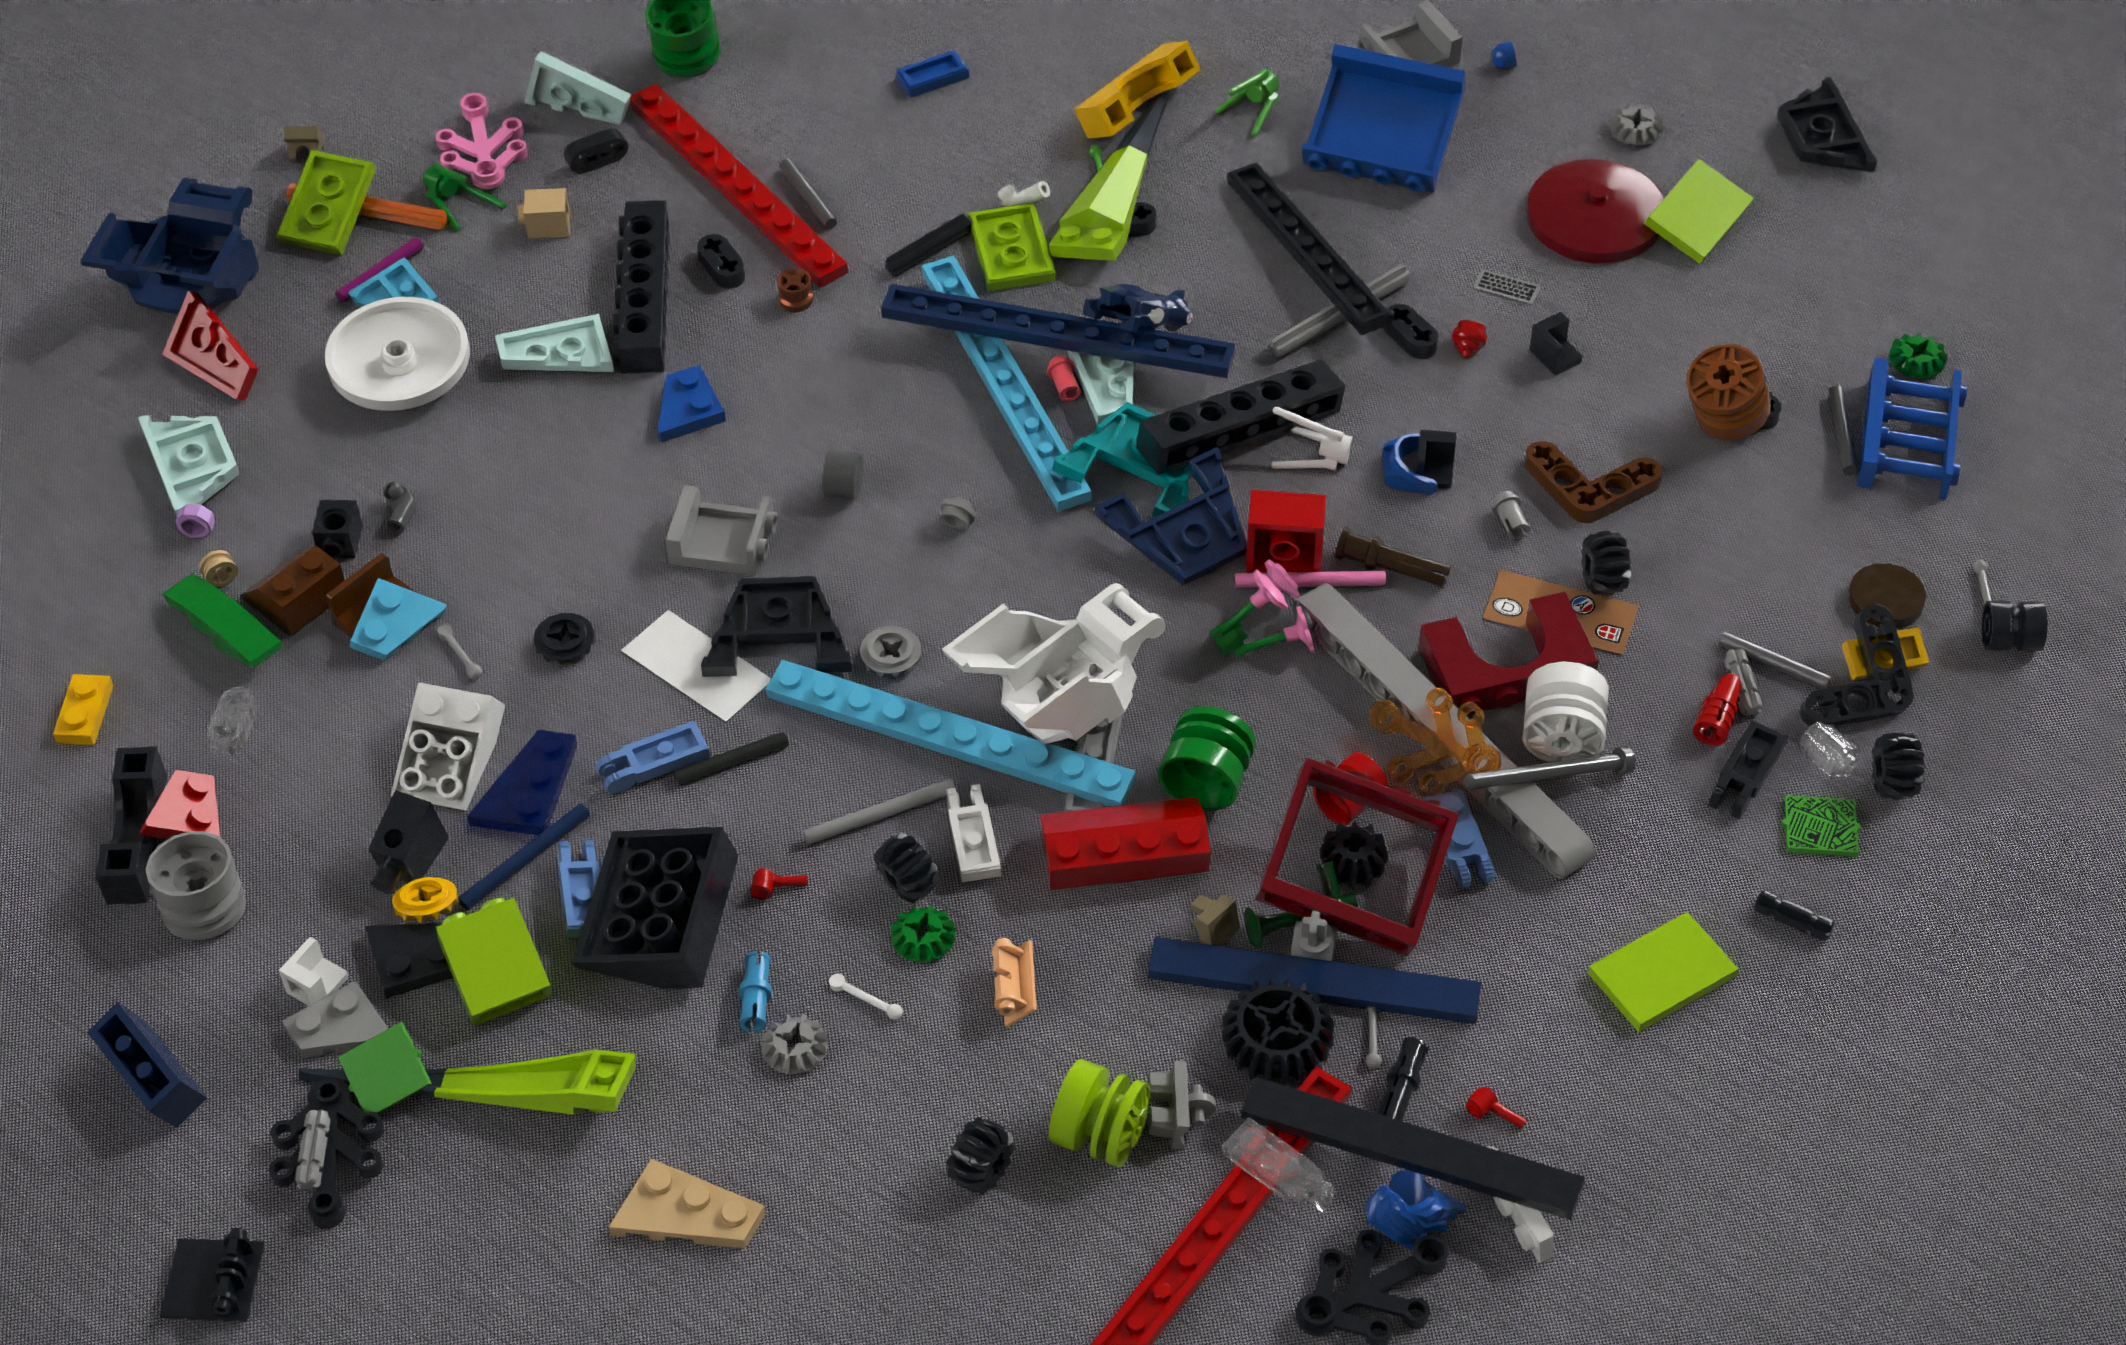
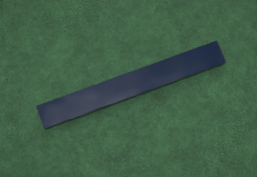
[1148,937,1481,1024]

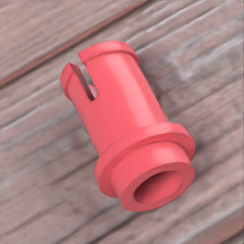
[1047,355,1081,402]

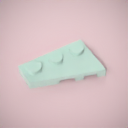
[524,51,631,125]

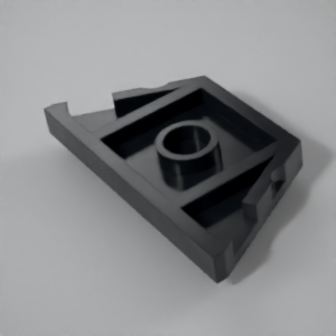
[1777,77,1877,172]

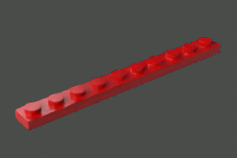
[629,83,849,288]
[1091,1066,1352,1345]

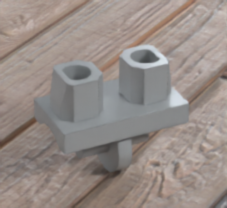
[1147,1061,1216,1149]

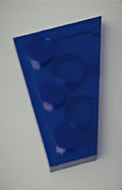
[467,729,578,836]

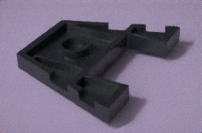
[701,576,852,677]

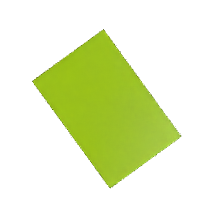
[276,150,377,256]
[1644,159,1754,264]
[968,202,1056,292]
[1588,912,1739,1032]

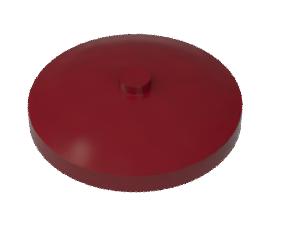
[1526,159,1663,263]

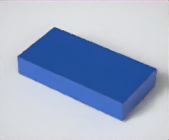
[896,50,969,98]

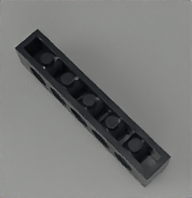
[612,200,670,374]
[1136,359,1346,475]

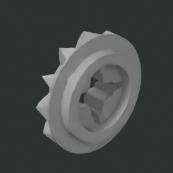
[1609,104,1664,145]
[860,626,921,678]
[761,1013,828,1074]

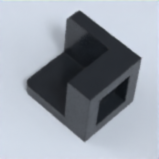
[1529,312,1583,376]
[1416,429,1457,489]

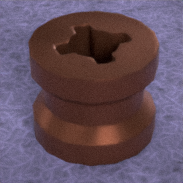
[776,268,813,312]

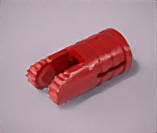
[1693,673,1742,746]

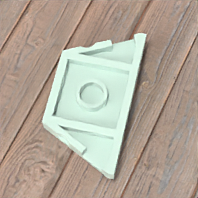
[138,415,240,517]

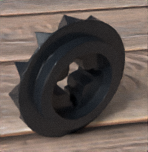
[533,613,595,665]

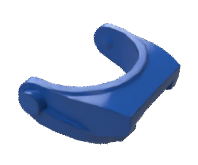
[1382,433,1437,495]

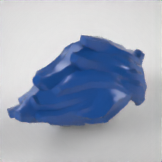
[1365,1170,1467,1251]

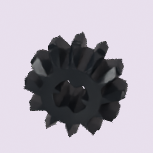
[1580,531,1632,595]
[1871,732,1926,800]
[1319,819,1389,890]
[874,832,940,903]
[947,1117,1014,1195]

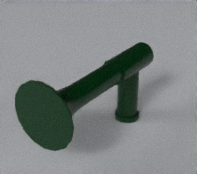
[1244,861,1358,949]

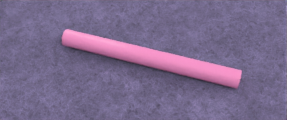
[1235,571,1386,588]

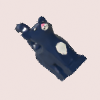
[1082,283,1193,332]

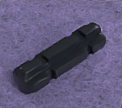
[1754,891,1835,941]

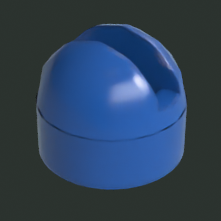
[1491,41,1517,69]

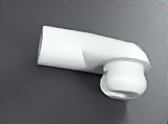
[998,181,1050,207]

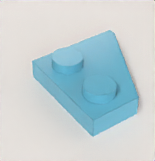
[348,257,441,307]
[349,578,447,661]

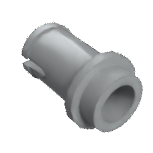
[1492,491,1530,540]

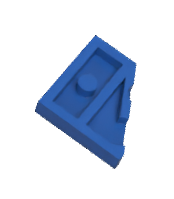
[658,365,726,442]

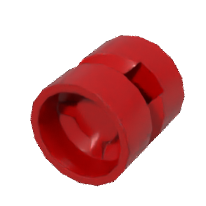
[1313,752,1388,825]

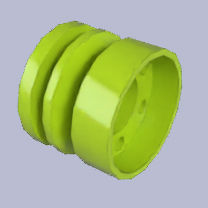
[1048,1058,1150,1168]

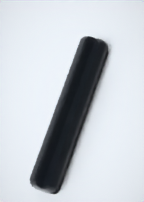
[885,214,972,276]

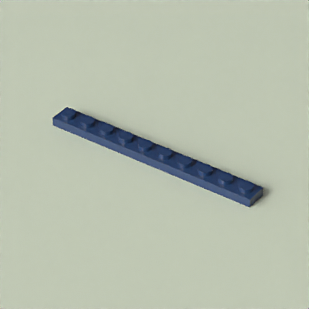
[881,284,1235,378]

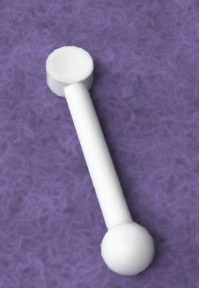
[829,974,903,1020]

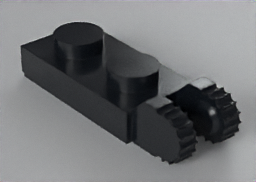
[1708,720,1788,819]

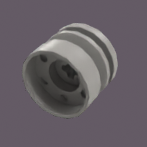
[145,831,247,940]

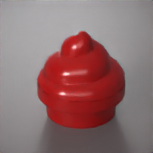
[1451,320,1488,359]

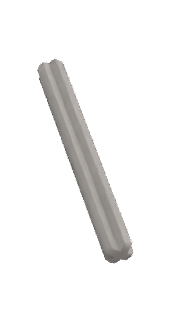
[1269,265,1411,358]

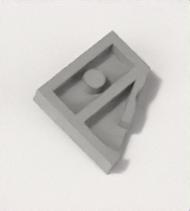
[282,980,389,1058]

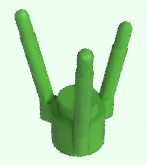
[1215,68,1280,137]

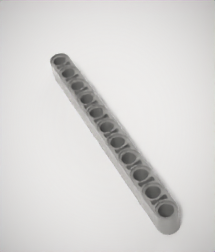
[1292,583,1596,879]

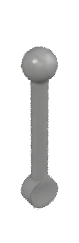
[1973,560,1991,604]
[437,624,482,679]
[1365,1006,1382,1069]

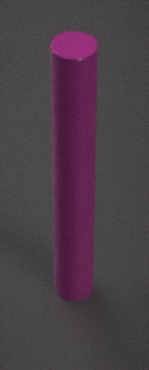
[335,237,424,303]

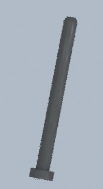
[1463,746,1635,790]

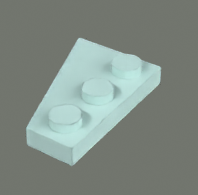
[495,314,614,372]
[1067,350,1134,425]

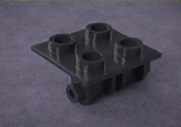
[160,1228,265,1321]

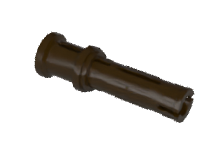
[1335,527,1451,588]

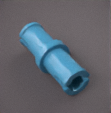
[739,951,772,1033]

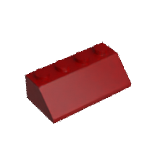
[1040,797,1211,890]

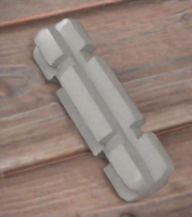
[1724,648,1763,717]
[295,1110,330,1190]

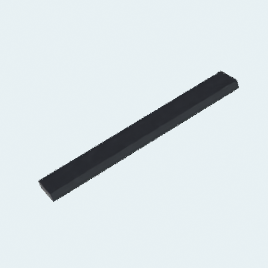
[1227,162,1392,336]
[1241,1077,1585,1220]

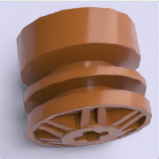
[1686,344,1771,441]

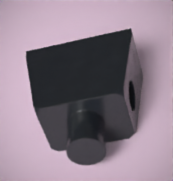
[369,790,449,895]

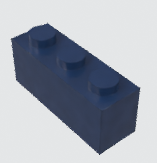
[87,1002,207,1128]

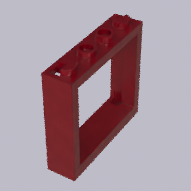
[1255,757,1459,957]

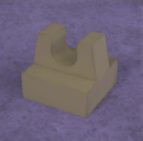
[283,126,325,162]
[1190,894,1240,946]

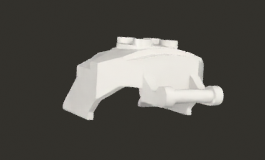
[942,583,1166,744]

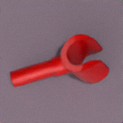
[751,868,808,900]
[1465,1087,1527,1129]

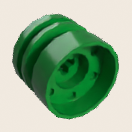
[645,0,721,77]
[1158,706,1256,811]

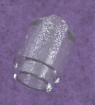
[1800,721,1859,779]

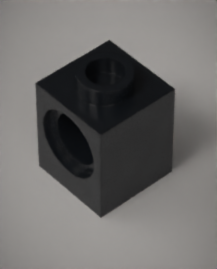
[312,500,363,558]

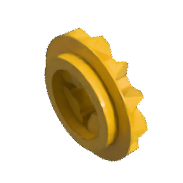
[392,877,458,924]

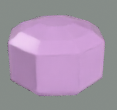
[175,504,215,538]

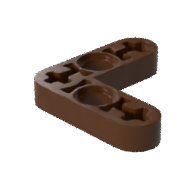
[1525,441,1663,523]

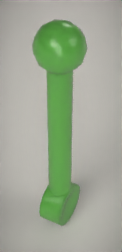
[1089,145,1103,172]

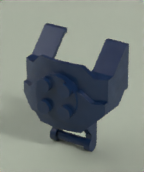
[80,177,259,314]

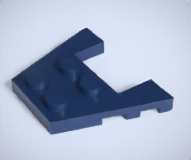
[1094,447,1247,585]

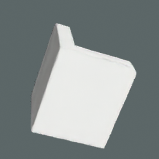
[279,937,348,1006]

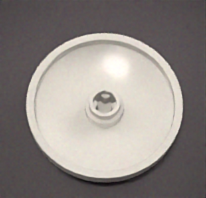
[325,297,470,411]

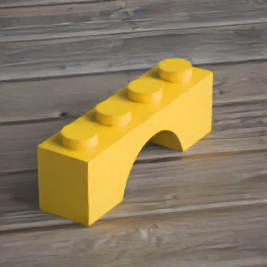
[1074,41,1201,138]

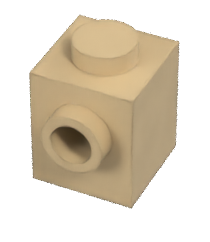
[518,188,570,239]

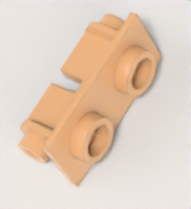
[991,938,1037,1028]

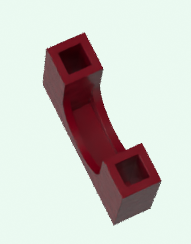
[1418,592,1599,716]

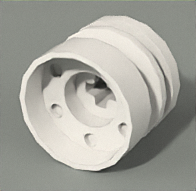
[1522,661,1609,763]

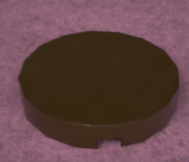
[1849,563,1927,628]

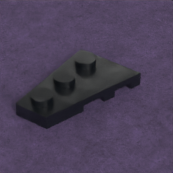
[365,923,453,998]

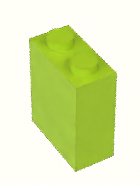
[436,897,551,1027]

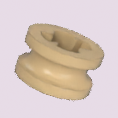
[199,550,238,587]

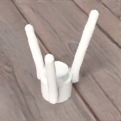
[1271,407,1353,470]

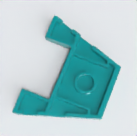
[1052,402,1189,517]

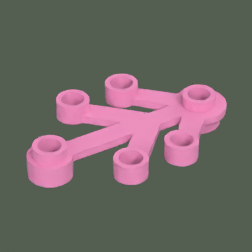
[436,93,528,190]

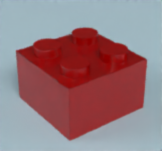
[1246,490,1327,573]

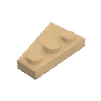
[609,1159,766,1249]

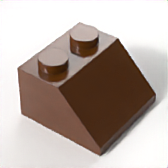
[241,546,345,637]

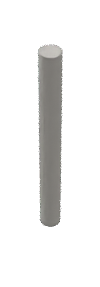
[803,779,955,845]

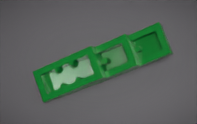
[162,573,284,668]

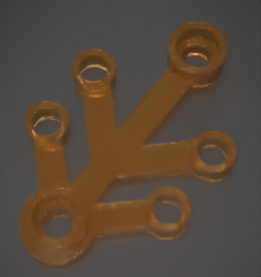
[1368,688,1501,796]

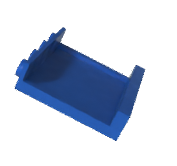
[1302,44,1466,192]

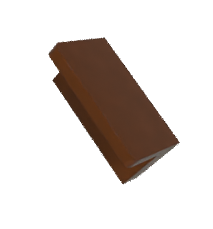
[326,553,413,638]

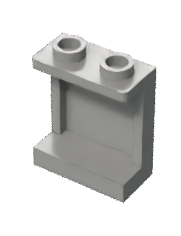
[1358,0,1463,67]
[666,485,777,575]

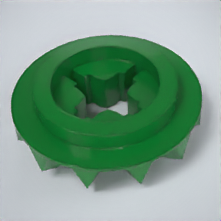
[1889,332,1948,379]
[891,904,956,963]

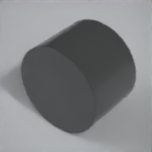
[822,450,864,499]

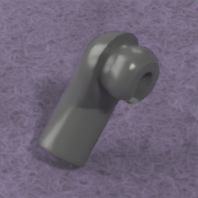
[382,481,416,533]

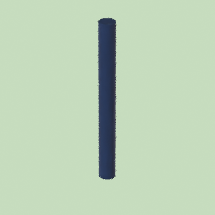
[458,803,590,910]

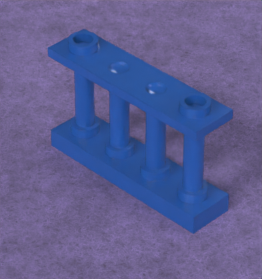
[1857,357,1967,500]

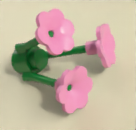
[1209,560,1315,659]

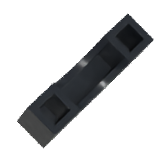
[95,746,167,905]

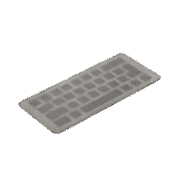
[1474,269,1541,304]

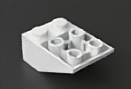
[390,682,505,811]

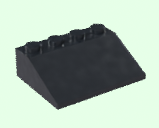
[572,827,739,989]

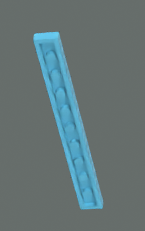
[922,255,1092,512]
[765,660,1136,807]

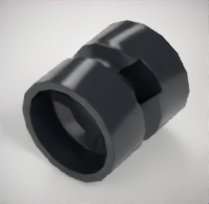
[1981,601,2048,651]

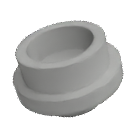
[940,497,977,529]

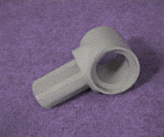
[1291,911,1337,961]

